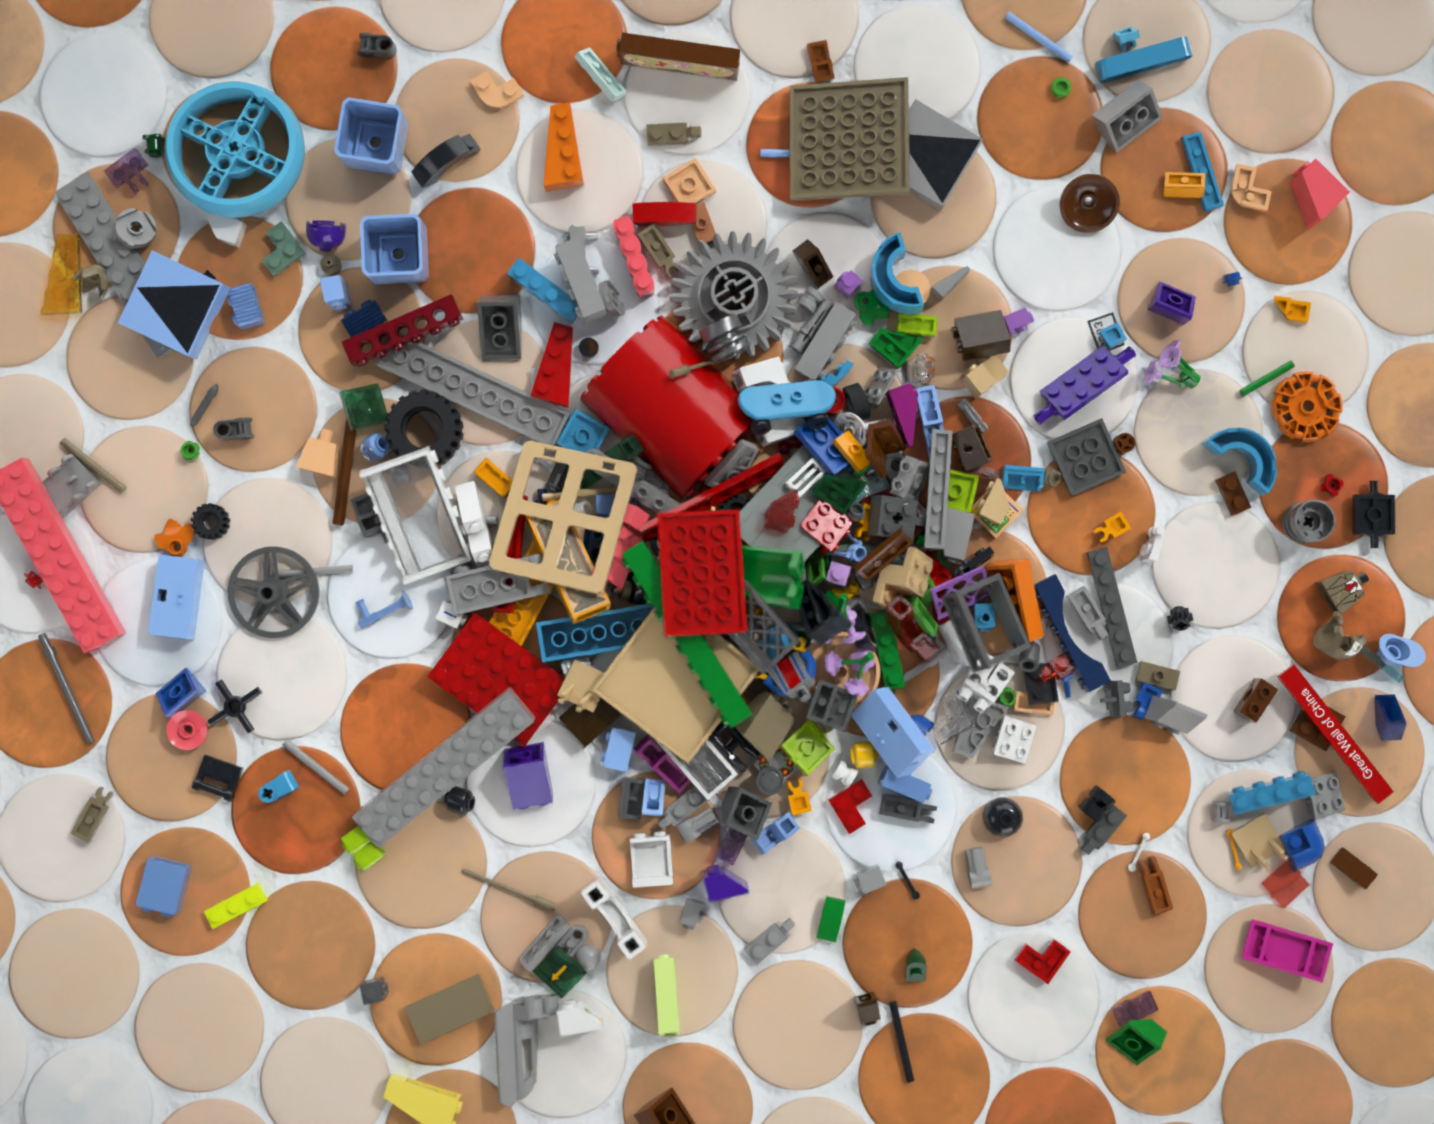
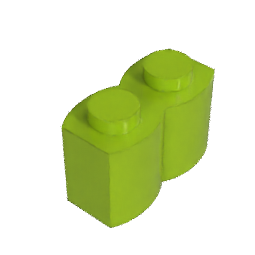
[341,825,387,871]

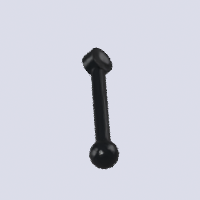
[895,861,920,899]

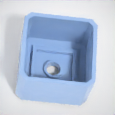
[334,97,409,175]
[360,214,429,285]

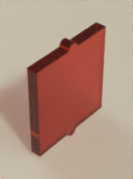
[1261,860,1310,908]

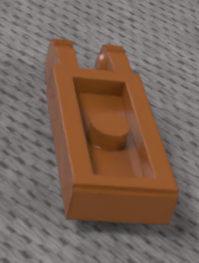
[1137,856,1173,916]

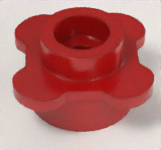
[1320,474,1344,497]
[24,571,44,589]

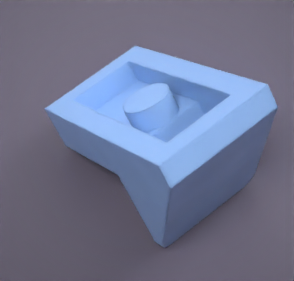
[642,778,665,816]

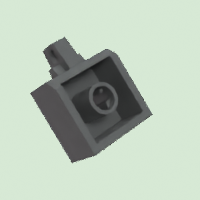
[867,495,926,541]

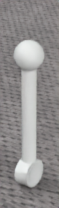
[1128,833,1150,872]

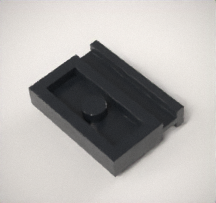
[1024,662,1059,705]

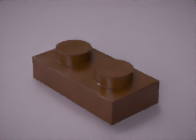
[1215,471,1251,516]

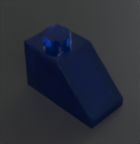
[1374,694,1407,741]

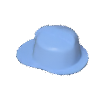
[1377,634,1426,667]

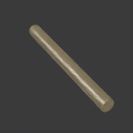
[60,438,127,493]

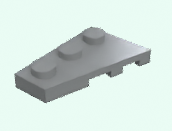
[704,439,759,487]

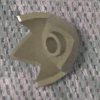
[71,264,109,299]

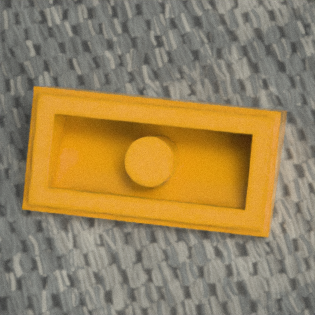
[1163,172,1206,198]

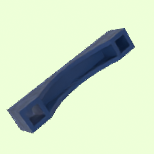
[1034,574,1111,692]

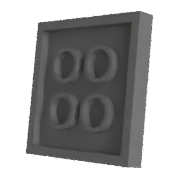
[1046,418,1126,497]

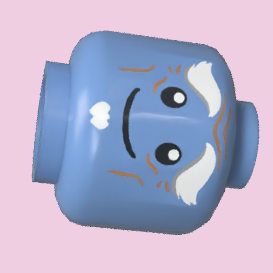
[360,433,390,462]

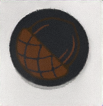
[579,337,599,358]

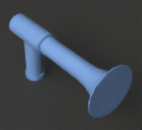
[355,591,413,629]

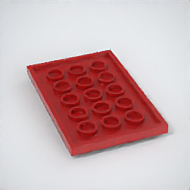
[657,510,747,637]
[427,612,565,747]

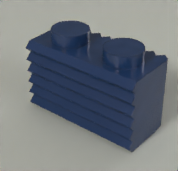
[341,300,388,337]

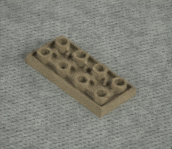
[404,973,495,1045]

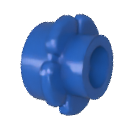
[1223,272,1243,286]

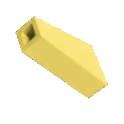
[383,1073,463,1124]

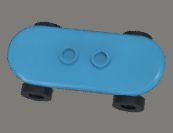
[738,379,836,435]

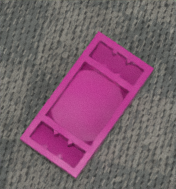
[1241,919,1333,983]

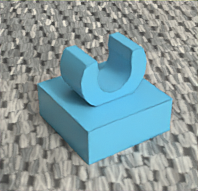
[1113,26,1140,51]

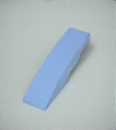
[916,385,951,465]

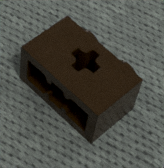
[952,424,993,471]

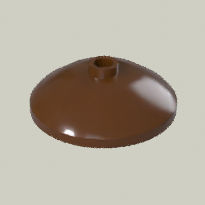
[1059,174,1120,233]

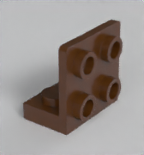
[865,419,905,479]

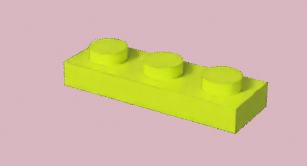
[204,883,268,929]

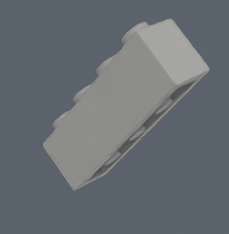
[554,238,607,323]
[794,302,857,381]

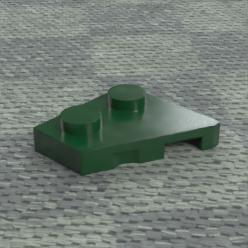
[811,474,867,514]

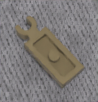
[637,223,679,278]
[70,787,113,843]

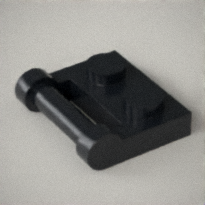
[192,754,244,802]

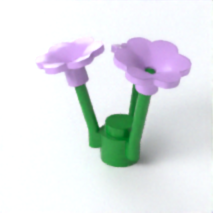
[1143,339,1201,388]

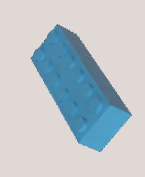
[536,603,655,662]

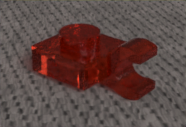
[1039,653,1075,682]

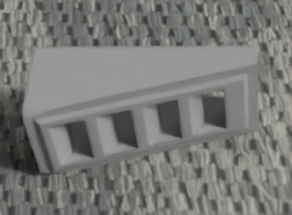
[930,266,970,301]

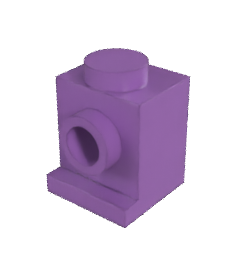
[833,270,863,299]
[1004,307,1034,337]

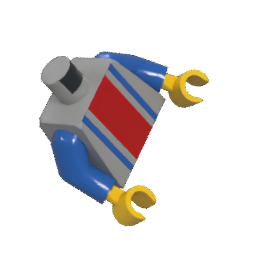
[755,637,816,702]

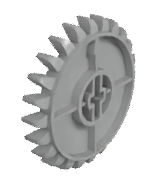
[670,231,799,360]

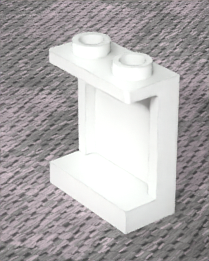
[629,831,673,888]

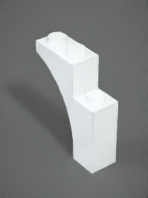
[455,481,493,568]

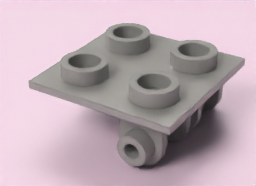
[864,367,898,409]
[1306,771,1345,819]

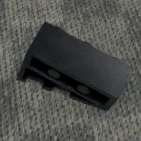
[798,579,853,645]

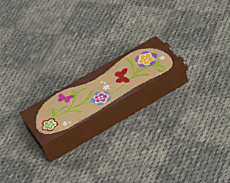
[616,32,740,81]

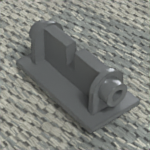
[545,462,569,492]

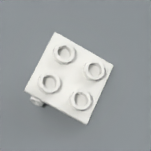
[992,716,1036,764]

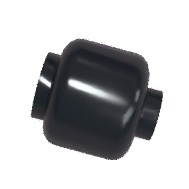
[444,786,475,815]

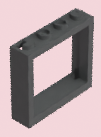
[941,573,1031,673]

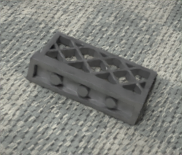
[728,580,800,674]

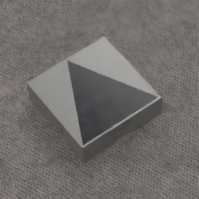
[909,99,983,212]

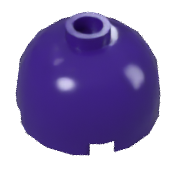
[306,220,346,252]

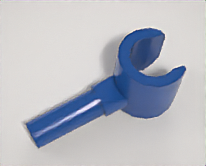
[1060,668,1074,698]

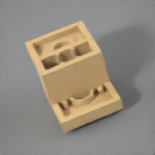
[873,547,933,614]

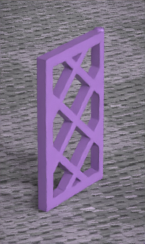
[930,566,990,620]

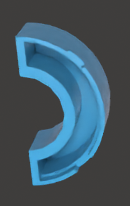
[870,232,924,314]
[1201,427,1277,495]

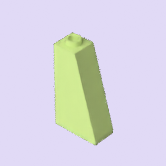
[654,955,681,1037]

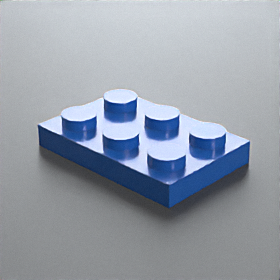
[793,417,850,476]

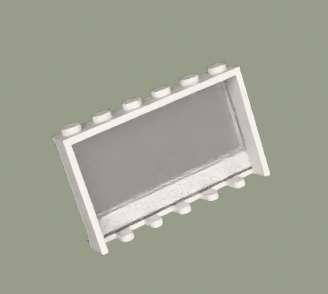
[359,446,472,585]

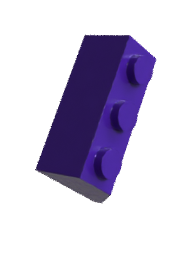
[704,865,749,902]

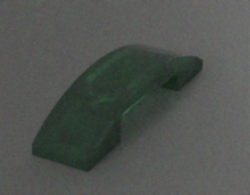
[580,433,644,489]

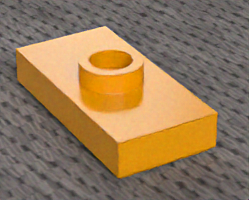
[832,431,871,473]
[473,458,513,498]

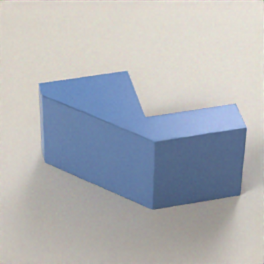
[751,812,800,855]

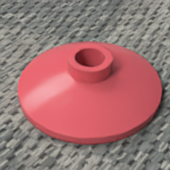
[166,710,208,750]

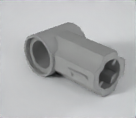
[676,807,719,843]
[966,847,992,889]

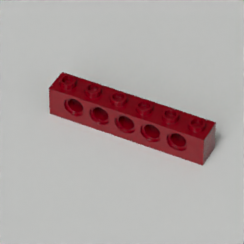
[342,294,463,367]

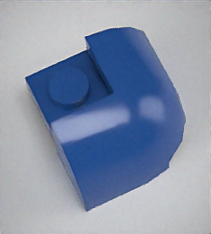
[1279,818,1325,872]

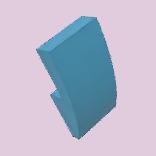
[820,360,853,387]

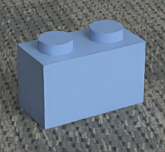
[320,275,352,311]
[601,726,636,772]

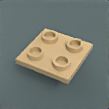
[557,659,604,713]
[1230,813,1288,871]

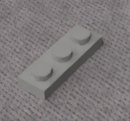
[519,913,571,973]

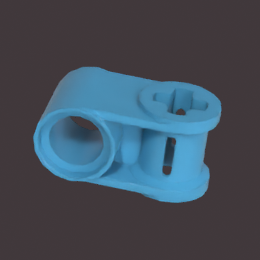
[258,770,300,803]

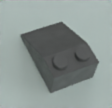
[477,295,522,360]

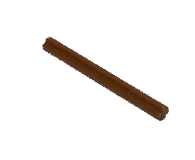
[332,408,359,526]

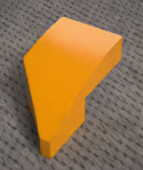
[1274,296,1311,323]

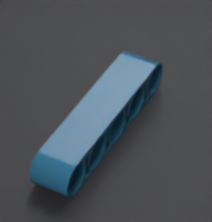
[1095,36,1193,83]

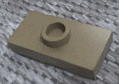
[1136,661,1180,690]

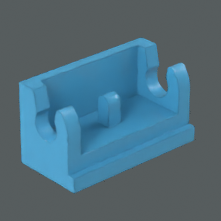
[1001,465,1045,492]

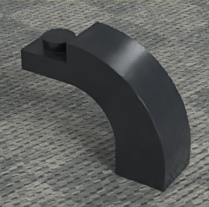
[411,134,481,188]

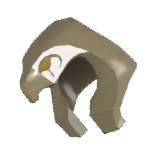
[1313,611,1367,661]

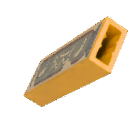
[525,500,611,624]

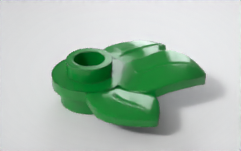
[854,290,890,326]

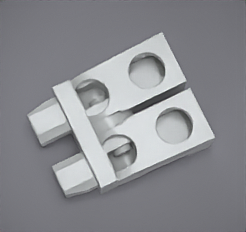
[957,654,1015,713]

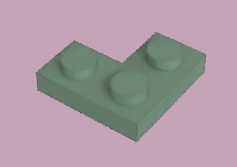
[262,221,306,277]

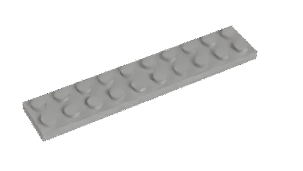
[54,172,174,359]
[374,333,571,446]

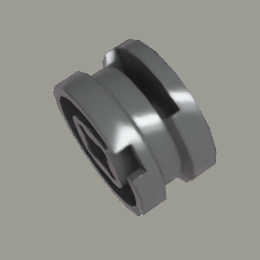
[756,766,784,795]

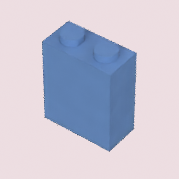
[135,856,192,917]

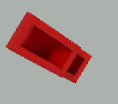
[632,202,696,226]

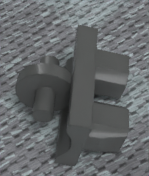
[1100,680,1133,717]

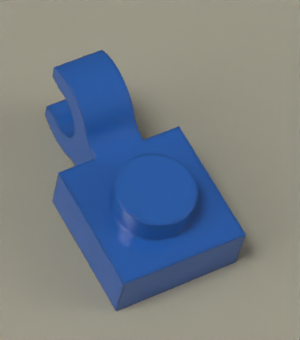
[1133,682,1163,719]

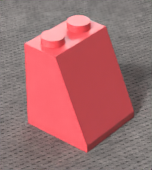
[1290,159,1350,229]

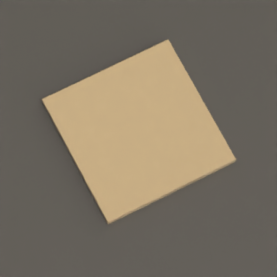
[592,607,759,764]

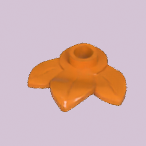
[154,519,194,557]

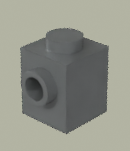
[359,977,389,1005]

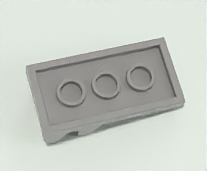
[43,454,101,519]

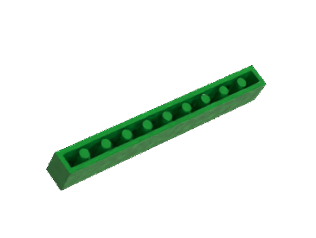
[621,541,752,728]

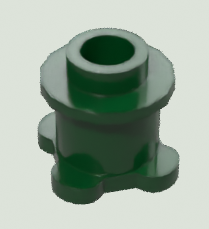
[142,133,165,158]

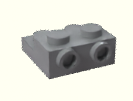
[890,455,929,501]

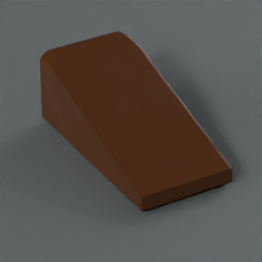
[1330,847,1378,890]

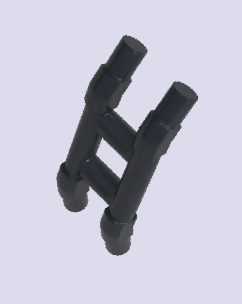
[708,720,761,773]

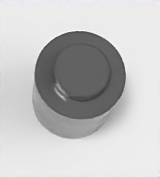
[1018,641,1040,672]

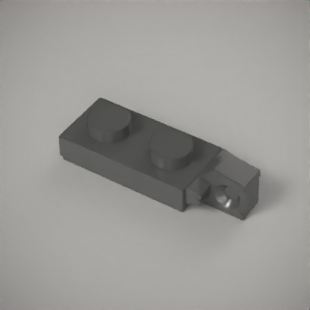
[1081,805,1127,855]

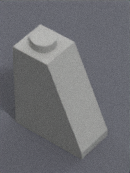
[941,507,975,565]

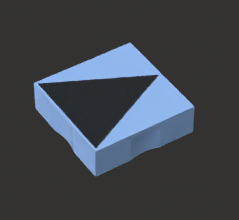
[118,250,231,359]

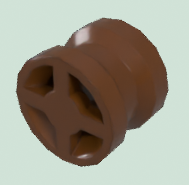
[1113,433,1135,454]

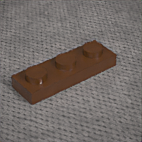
[854,528,914,582]

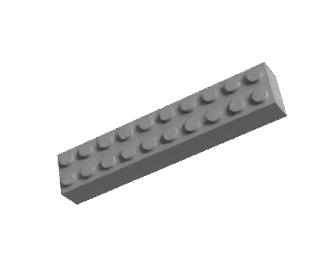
[352,687,535,847]

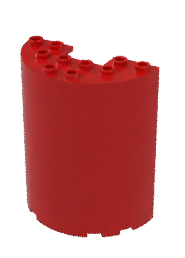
[580,315,752,499]

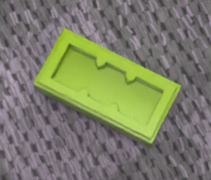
[896,313,938,337]

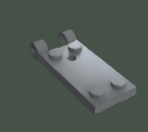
[445,553,551,615]

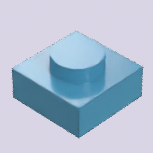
[1099,322,1127,350]

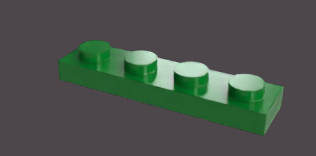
[869,610,906,690]

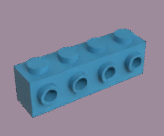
[1228,771,1316,814]

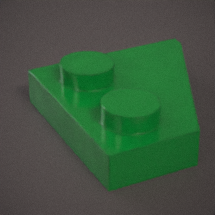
[868,328,923,369]

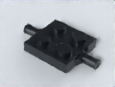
[1352,481,1395,548]

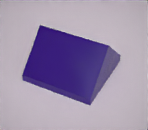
[1147,281,1196,325]

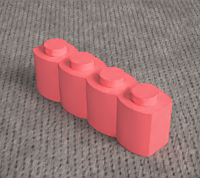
[613,216,655,299]

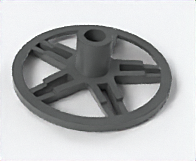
[228,546,320,638]

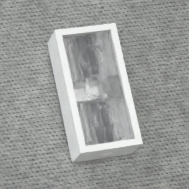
[656,738,740,800]

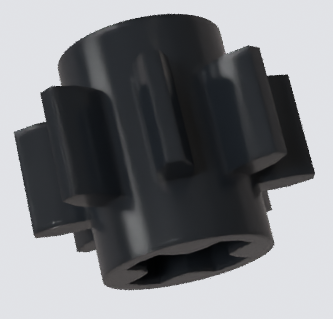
[1167,606,1194,631]

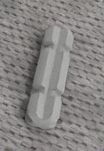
[958,398,988,433]

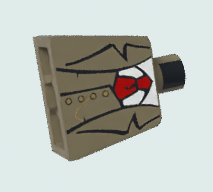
[1315,570,1369,614]

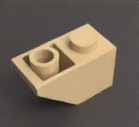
[976,478,1010,526]

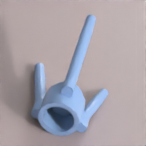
[827,533,867,562]

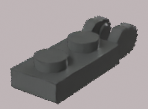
[879,794,937,823]

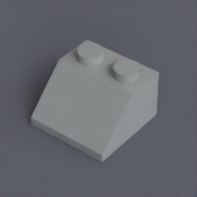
[1145,696,1208,735]

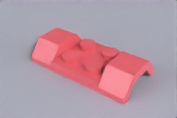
[592,504,650,591]

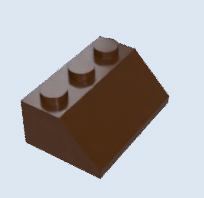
[634,1088,695,1124]

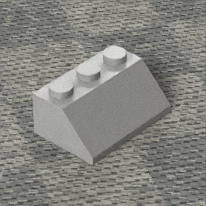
[1092,80,1163,153]

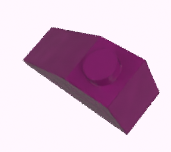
[885,383,918,449]

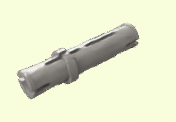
[790,298,834,353]

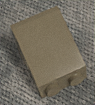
[734,689,796,761]

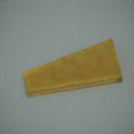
[40,233,82,315]

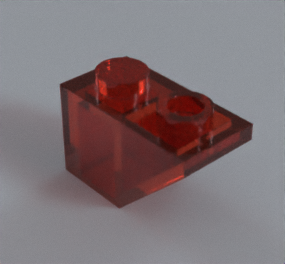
[763,489,800,533]

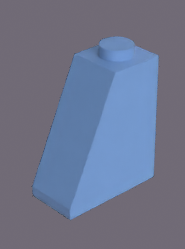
[878,764,932,803]

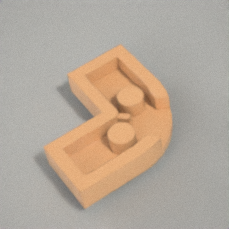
[470,71,525,109]
[1231,163,1272,212]

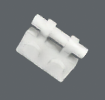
[1139,525,1165,563]

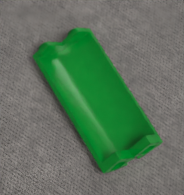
[742,545,805,609]

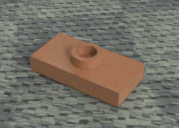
[691,203,716,244]

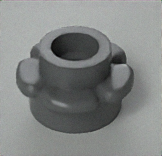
[846,503,865,521]

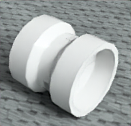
[831,760,858,787]

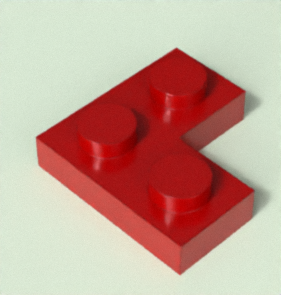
[828,779,872,834]
[1014,939,1071,984]

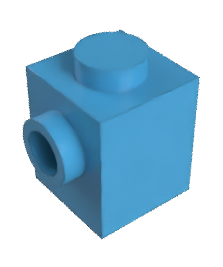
[973,603,996,632]

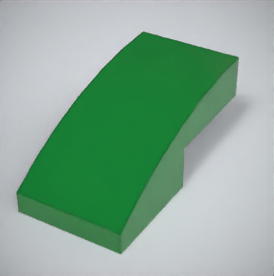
[816,896,846,943]

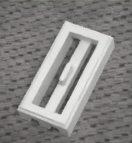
[784,457,826,499]

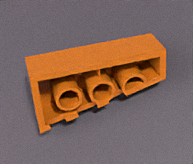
[543,102,584,192]
[984,558,1044,643]

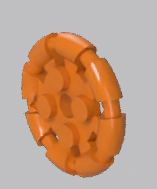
[1271,371,1343,442]

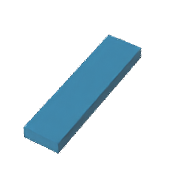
[1180,131,1224,212]

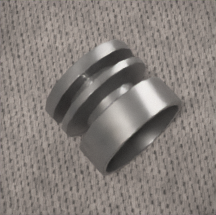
[699,314,751,363]
[1282,500,1336,543]

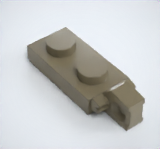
[646,122,701,146]

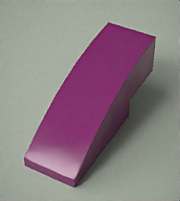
[634,734,691,793]

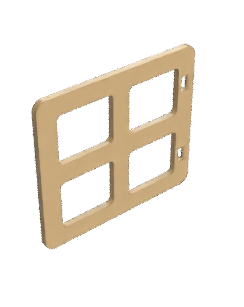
[489,441,637,594]

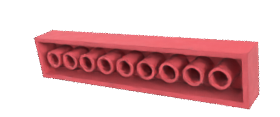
[0,458,126,653]

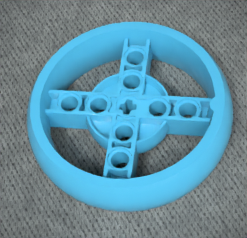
[164,81,305,218]

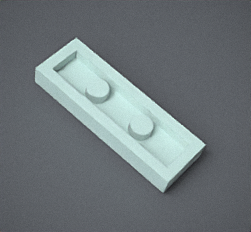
[575,48,627,102]

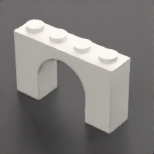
[731,356,805,447]
[581,875,647,960]

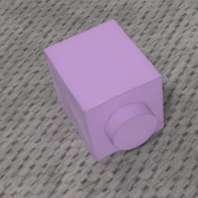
[825,561,851,587]

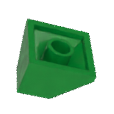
[1105,1019,1167,1065]

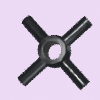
[207,679,262,734]

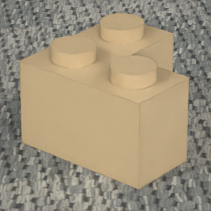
[961,355,1010,399]

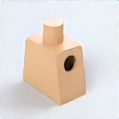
[296,429,340,478]

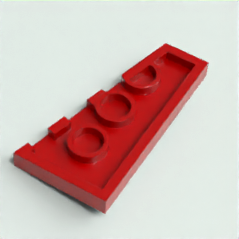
[531,322,573,408]

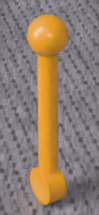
[1226,829,1242,870]

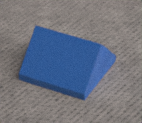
[156,668,207,717]

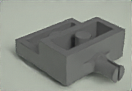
[350,485,403,544]
[806,680,858,732]

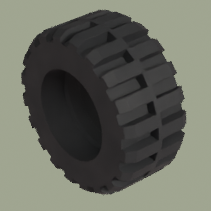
[384,390,464,468]

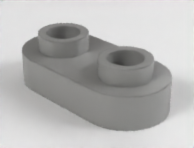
[554,925,588,961]

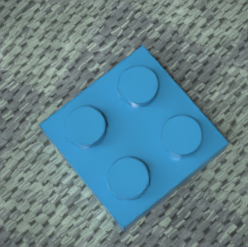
[556,409,610,455]

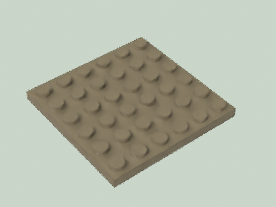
[790,77,910,201]

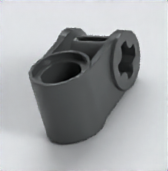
[357,33,397,59]
[213,417,254,441]

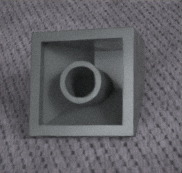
[721,786,772,841]

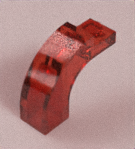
[885,595,941,663]

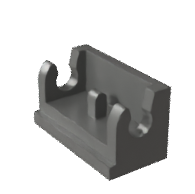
[618,776,645,820]

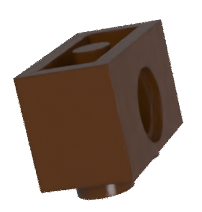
[1233,678,1278,723]

